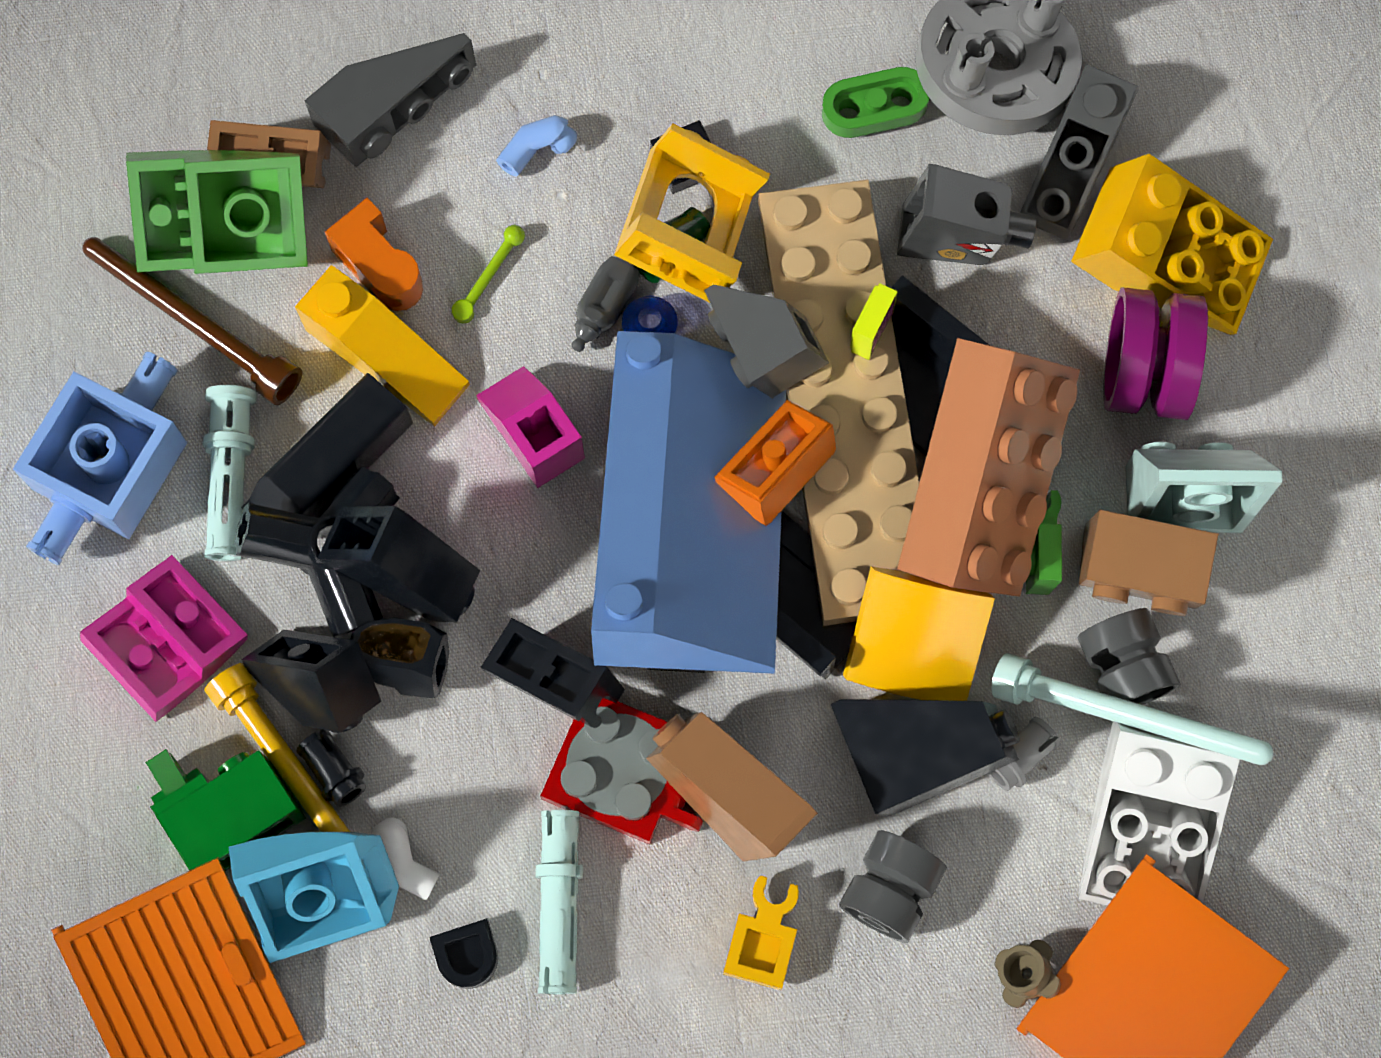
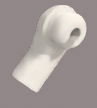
[371,817,439,901]

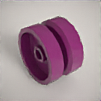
[1103,287,1208,420]

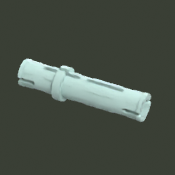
[536,810,583,995]

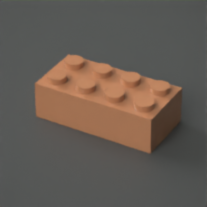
[897,338,1080,597]

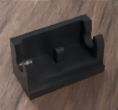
[481,618,625,728]

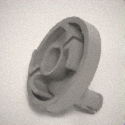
[915,0,1082,135]

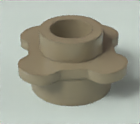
[995,939,1061,1008]

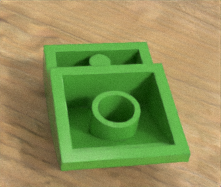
[126,150,308,274]

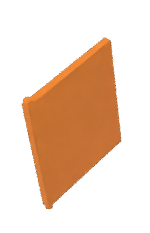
[1016,854,1290,1058]
[51,857,306,1058]

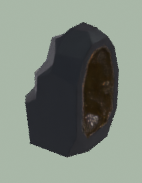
[350,618,449,699]

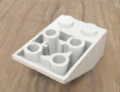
[1078,721,1240,905]

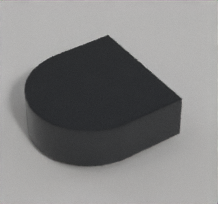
[429,918,498,989]

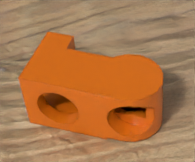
[325,197,423,311]

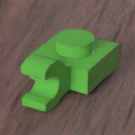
[1026,490,1062,595]

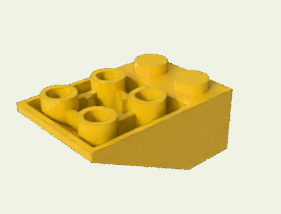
[1071,153,1273,335]

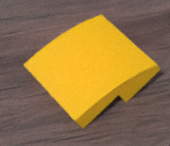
[843,566,995,701]

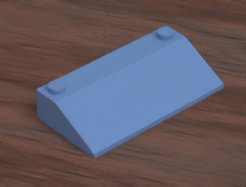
[591,331,786,674]

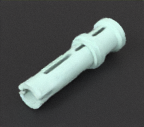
[202,385,257,561]

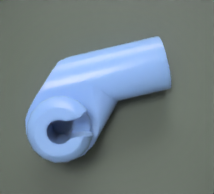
[496,115,577,177]

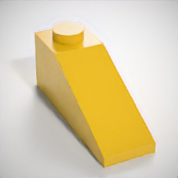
[295,265,470,427]

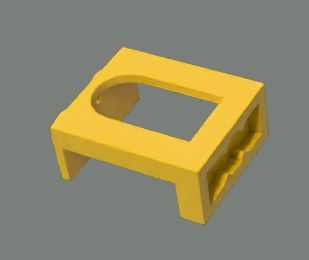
[614,123,770,303]

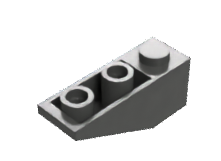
[304,33,477,167]
[1020,64,1139,241]

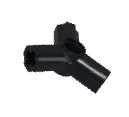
[235,466,400,637]

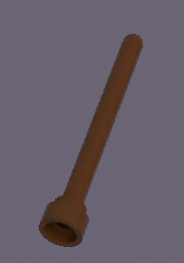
[82,237,303,406]

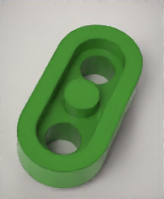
[822,67,929,138]

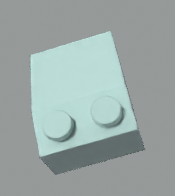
[1125,442,1282,533]

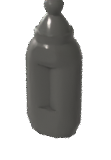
[571,256,640,352]

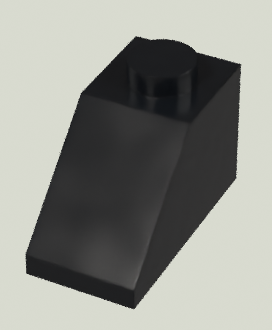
[241,630,381,733]

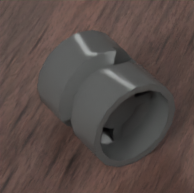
[1077,608,1181,705]
[839,830,947,943]

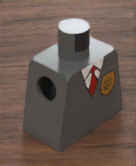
[897,163,1036,265]

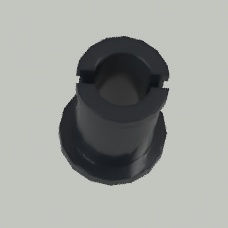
[296,729,366,807]

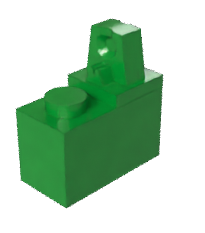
[145,749,306,871]

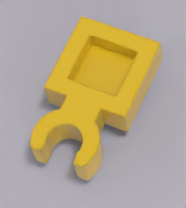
[723,875,799,991]

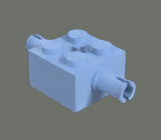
[13,352,187,565]

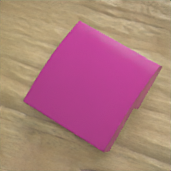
[80,555,248,722]

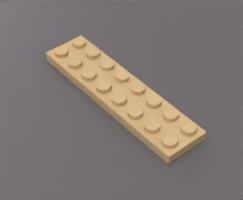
[758,180,936,626]

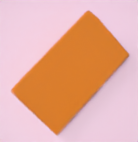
[715,400,836,526]

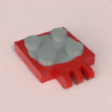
[540,698,704,845]

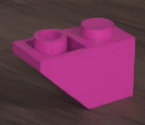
[476,366,585,489]

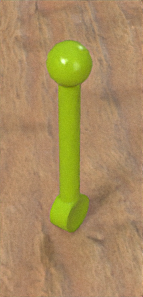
[452,224,525,324]

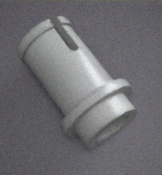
[988,717,1061,791]

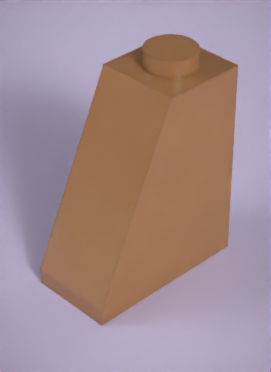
[646,712,818,862]

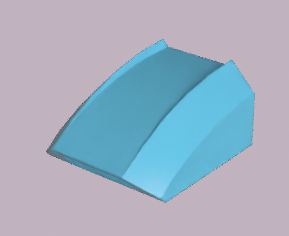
[228,832,399,963]

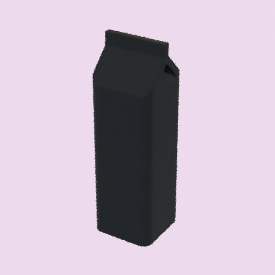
[241,373,413,518]

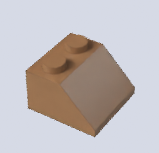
[1079,510,1219,616]

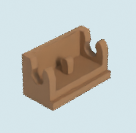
[207,120,331,189]

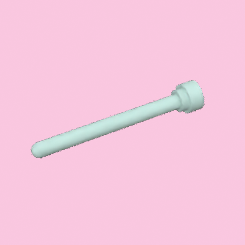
[992,653,1273,765]

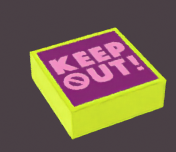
[850,283,898,360]

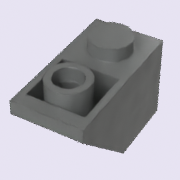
[704,284,829,398]

